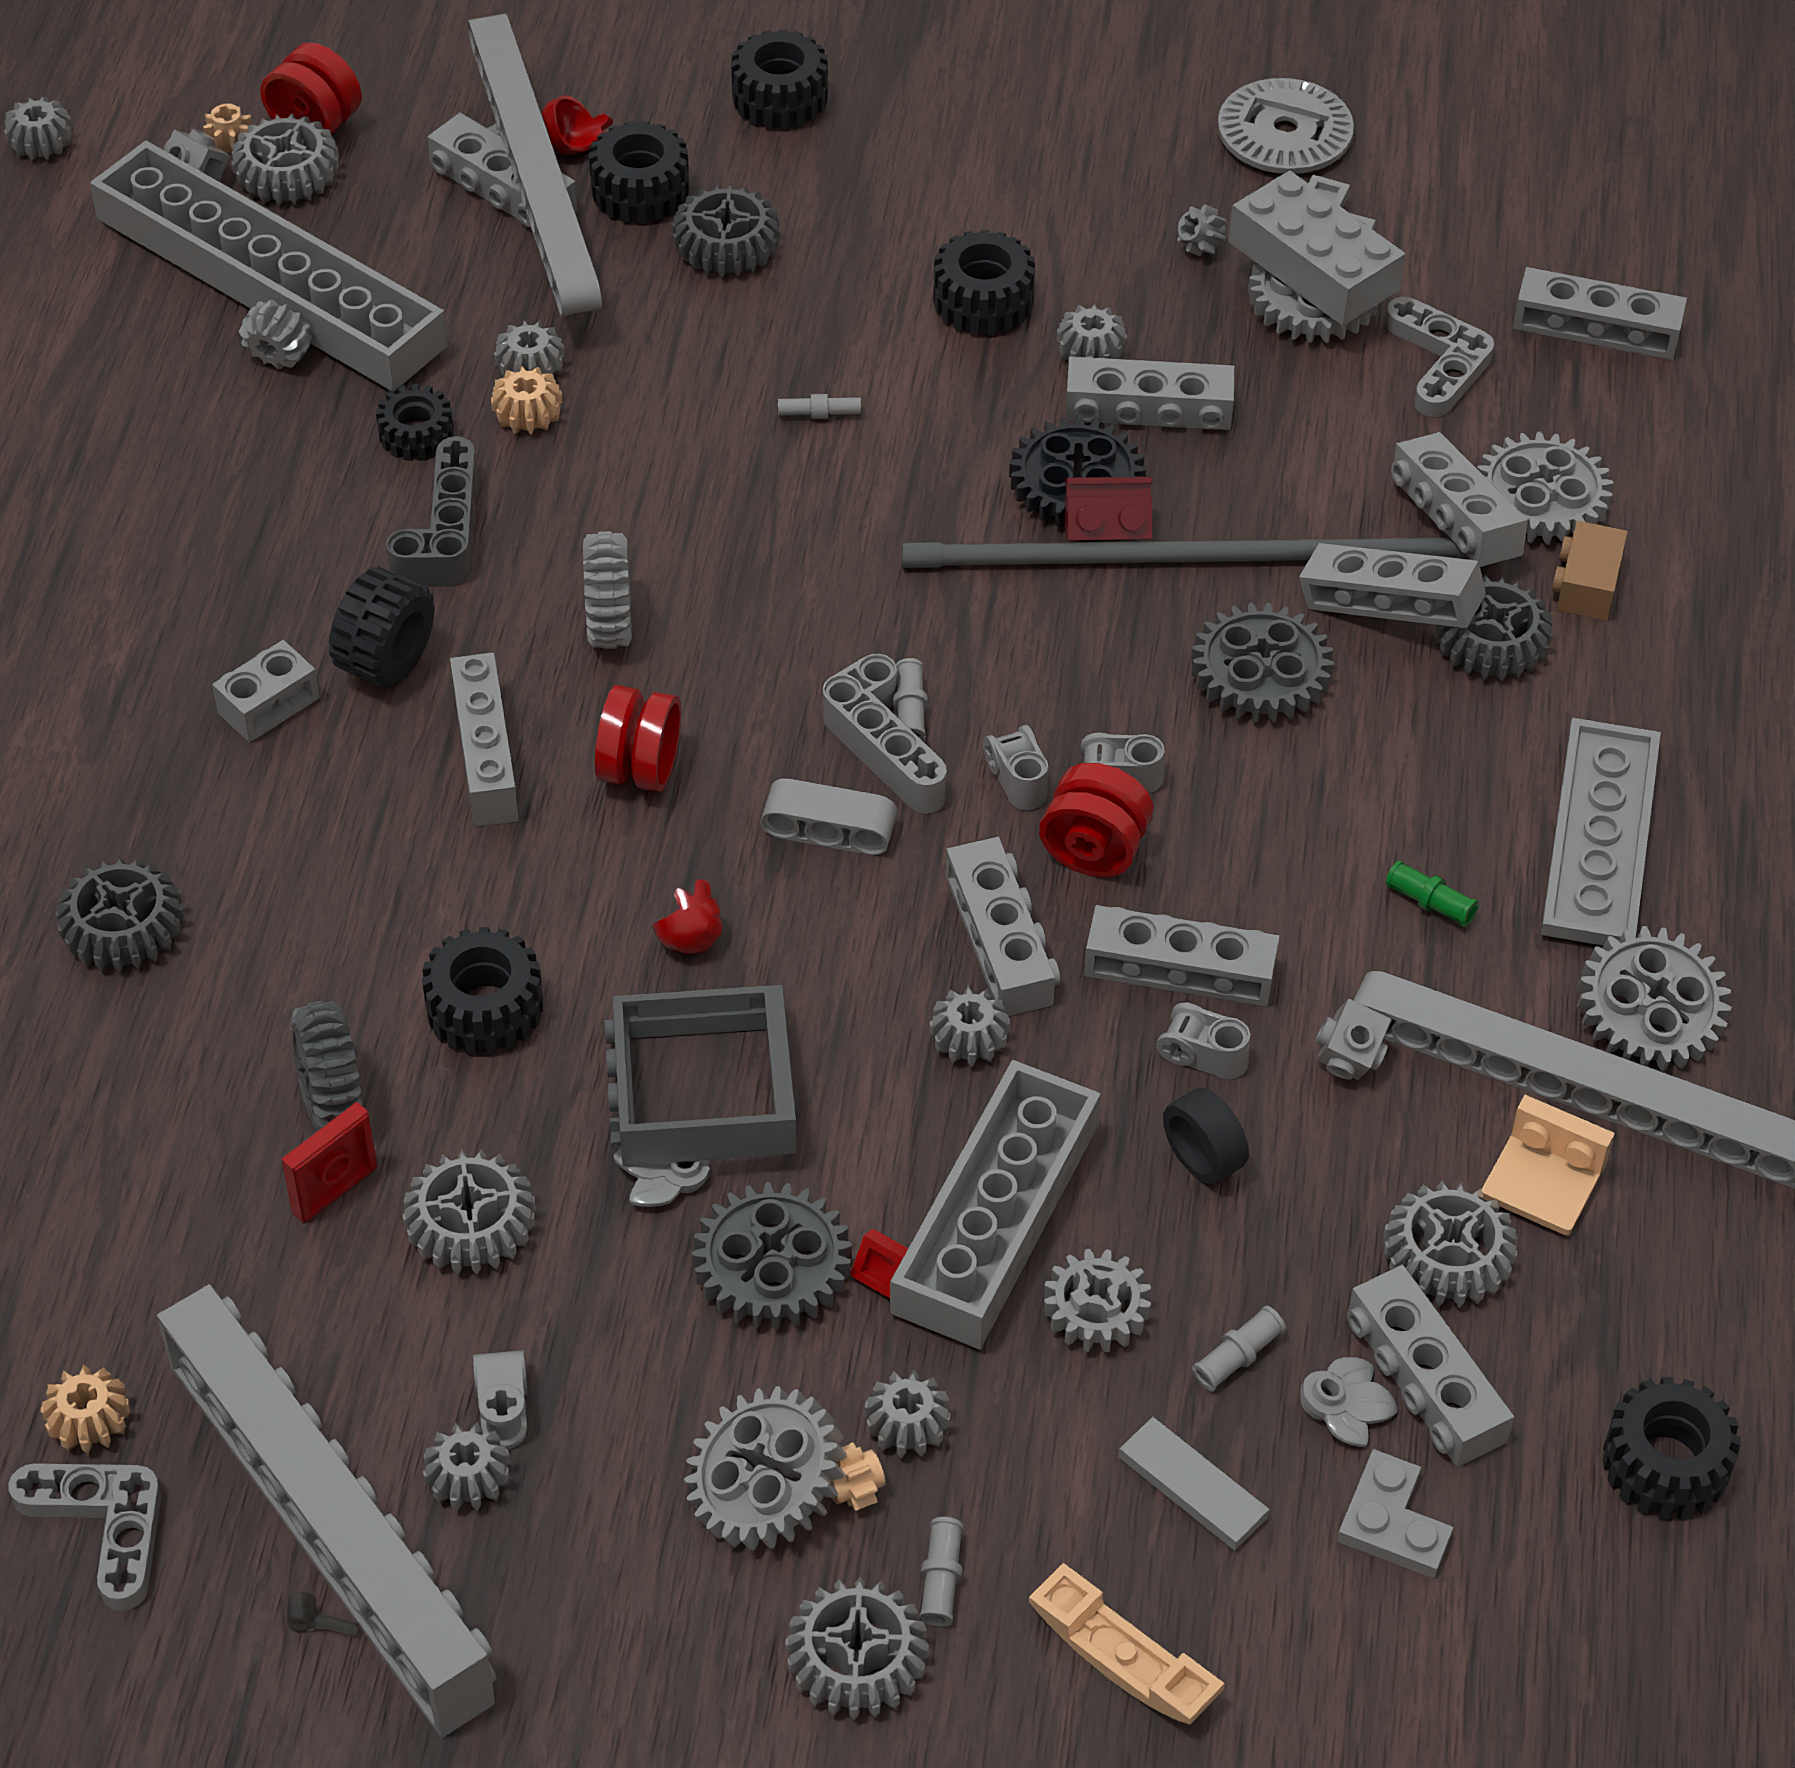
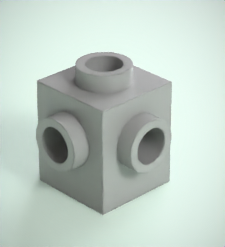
[164,128,231,182]
[1315,999,1391,1080]

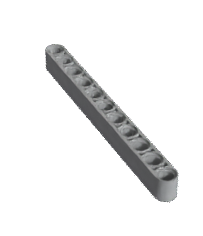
[467,13,602,317]
[1353,971,1795,1189]

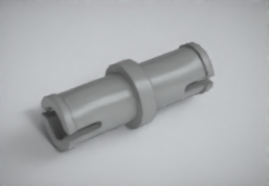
[893,658,928,742]
[1192,1306,1286,1391]
[919,1517,964,1627]

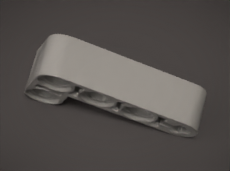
[823,654,947,814]

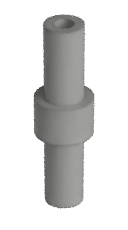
[778,394,861,419]

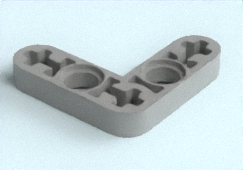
[1385,297,1494,417]
[8,1464,161,1611]

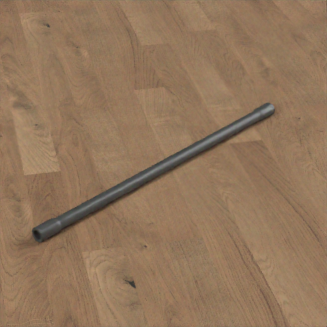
[902,538,1471,568]

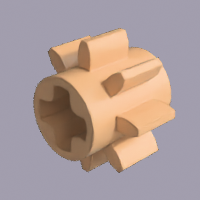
[203,104,252,153]
[830,1442,886,1511]

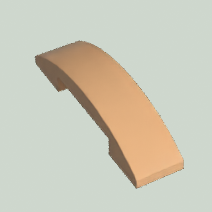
[1029,1563,1224,1724]

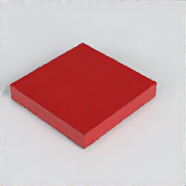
[281,1102,378,1223]

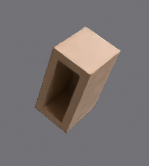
[1552,521,1627,621]

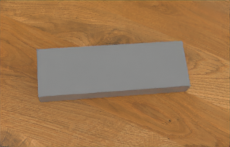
[1118,1417,1269,1551]

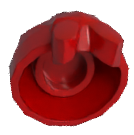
[540,95,614,156]
[652,879,723,954]

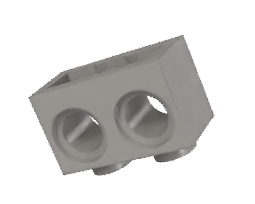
[212,640,320,743]

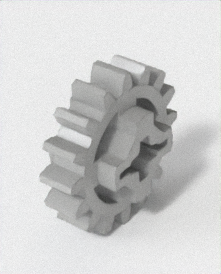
[1044,1249,1151,1352]

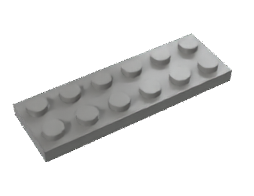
[1540,718,1661,946]

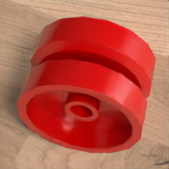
[260,43,362,136]
[594,685,682,792]
[1039,763,1154,877]

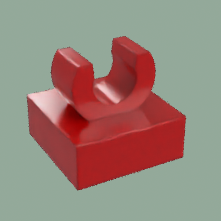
[850,1228,909,1298]

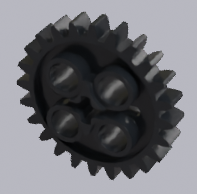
[1009,417,1146,527]

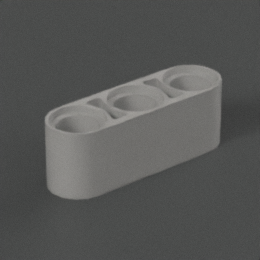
[760,779,898,855]

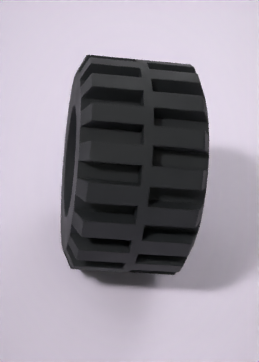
[731,29,828,129]
[589,121,690,224]
[933,230,1035,335]
[329,566,435,688]
[422,927,544,1055]
[1602,1377,1741,1519]

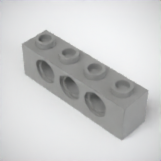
[427,113,578,227]
[1513,267,1687,360]
[1065,357,1234,430]
[1391,432,1528,567]
[1299,543,1486,628]
[450,652,519,827]
[945,837,1060,1016]
[1084,905,1280,1007]
[1347,1264,1514,1468]

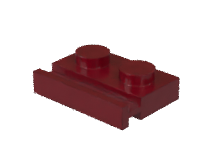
[1065,477,1152,540]

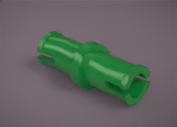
[1385,860,1479,927]

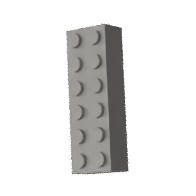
[890,1060,1101,1350]

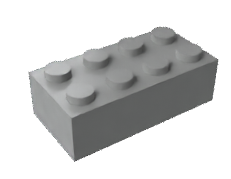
[1228,170,1406,326]

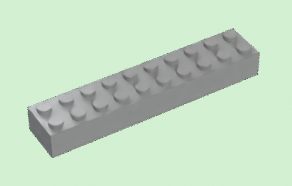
[90,140,448,392]
[157,1284,497,1739]

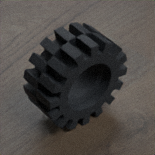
[376,384,454,461]

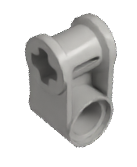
[983,725,1048,811]
[1080,733,1165,793]
[1156,1002,1250,1080]
[473,1350,527,1450]

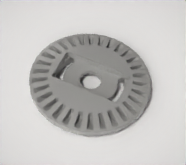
[1218,78,1354,174]

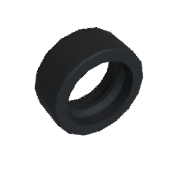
[1163,1087,1249,1184]

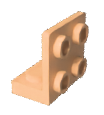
[1482,1095,1615,1235]

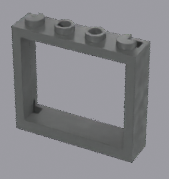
[604,985,797,1166]

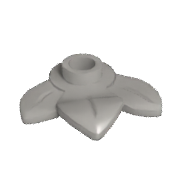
[614,1148,710,1207]
[1300,1357,1398,1447]

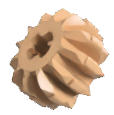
[491,366,562,435]
[41,1365,131,1454]

